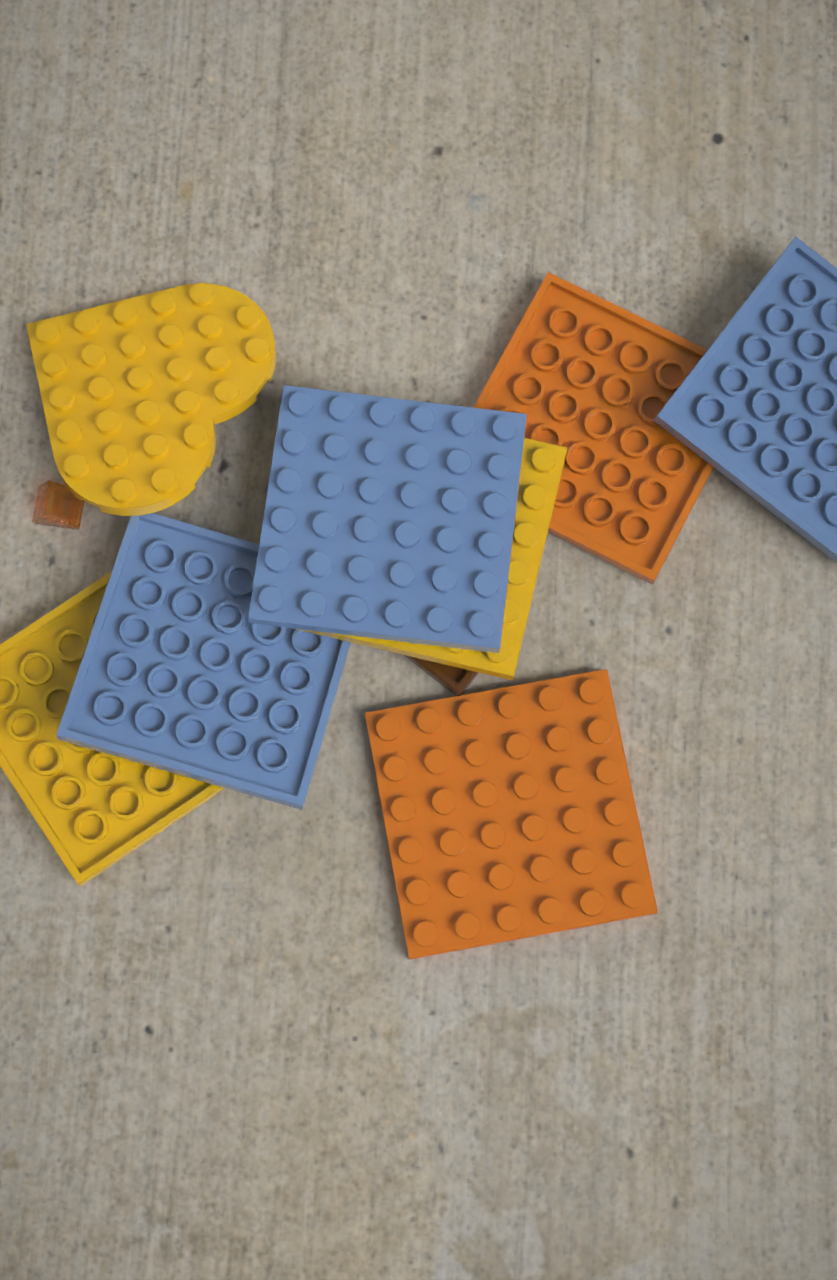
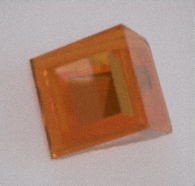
[32,480,84,530]

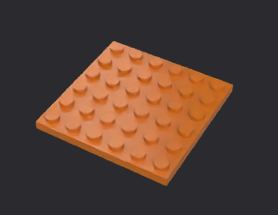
[473,272,714,585]
[365,669,658,960]

